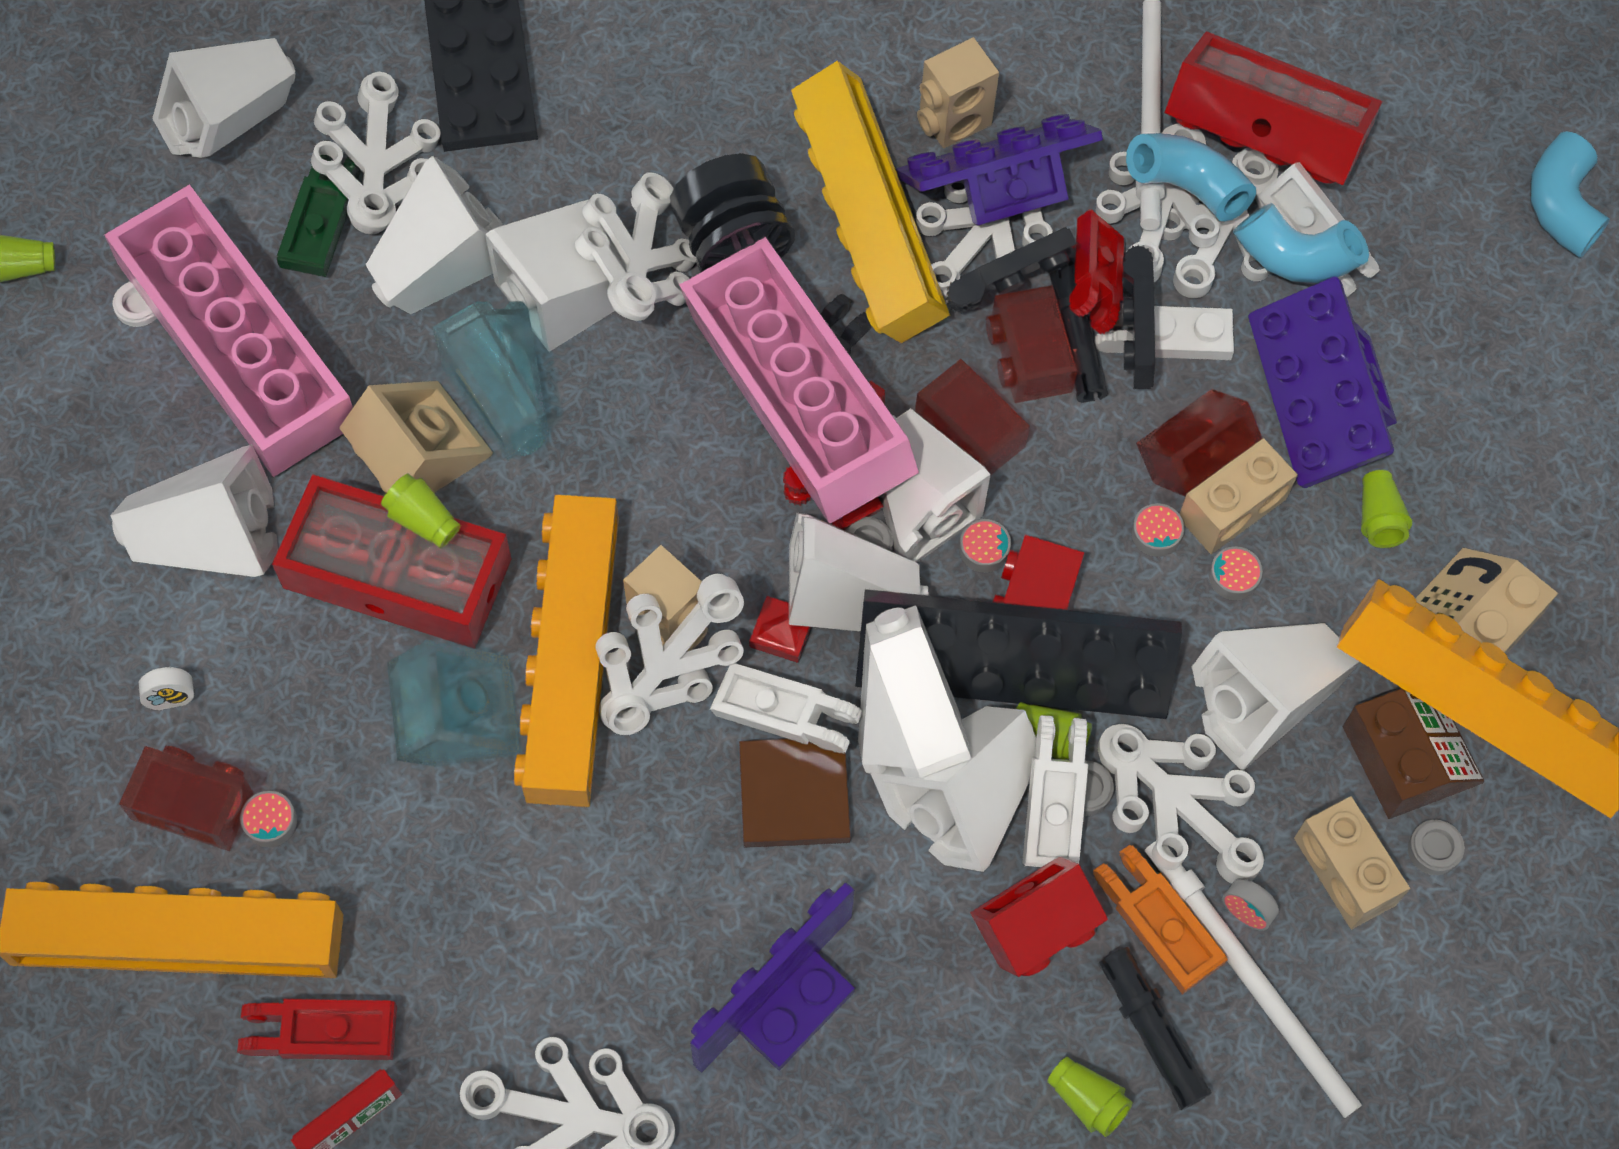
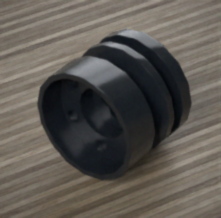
[670,153,795,273]

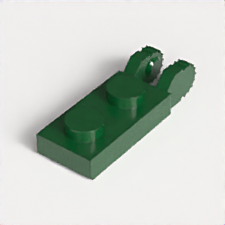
[276,155,361,277]

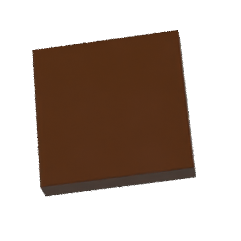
[739,739,850,848]

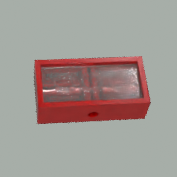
[1164,31,1383,185]
[272,474,512,649]

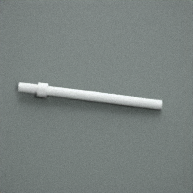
[1136,0,1165,230]
[1145,841,1362,1118]

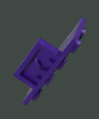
[896,114,1103,225]
[1248,276,1397,488]
[690,882,855,1073]

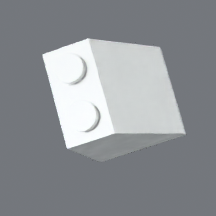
[485,200,627,352]

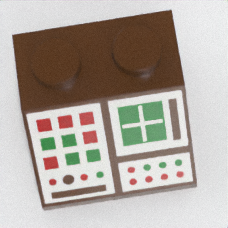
[1342,689,1484,819]

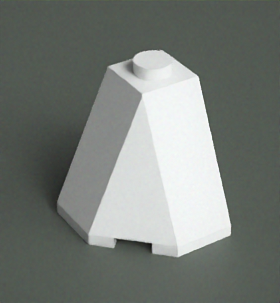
[152,38,295,158]
[366,156,503,314]
[879,408,991,563]
[110,444,278,577]
[789,513,928,631]
[858,605,972,778]
[1192,623,1360,771]
[871,706,1036,872]

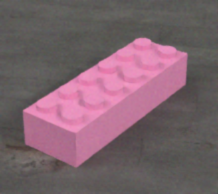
[104,184,353,477]
[679,237,919,524]

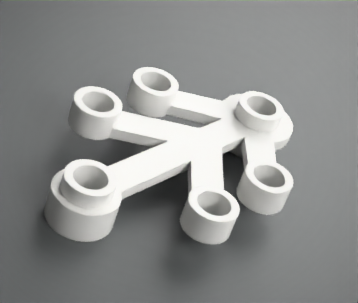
[311,72,441,234]
[1096,124,1220,282]
[1162,147,1279,298]
[575,173,696,321]
[916,180,1052,304]
[595,574,744,735]
[1098,724,1264,884]
[460,1037,675,1149]

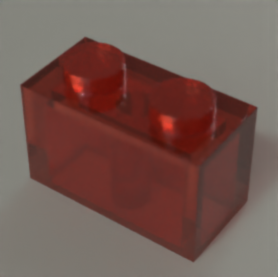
[986,285,1077,403]
[915,359,1030,476]
[1136,389,1263,497]
[119,746,254,851]

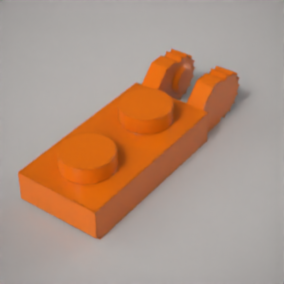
[1093,845,1228,995]

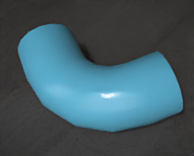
[1531,131,1610,258]
[1126,133,1256,222]
[1233,203,1369,283]

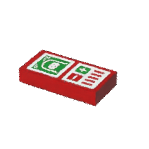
[291,1069,402,1149]

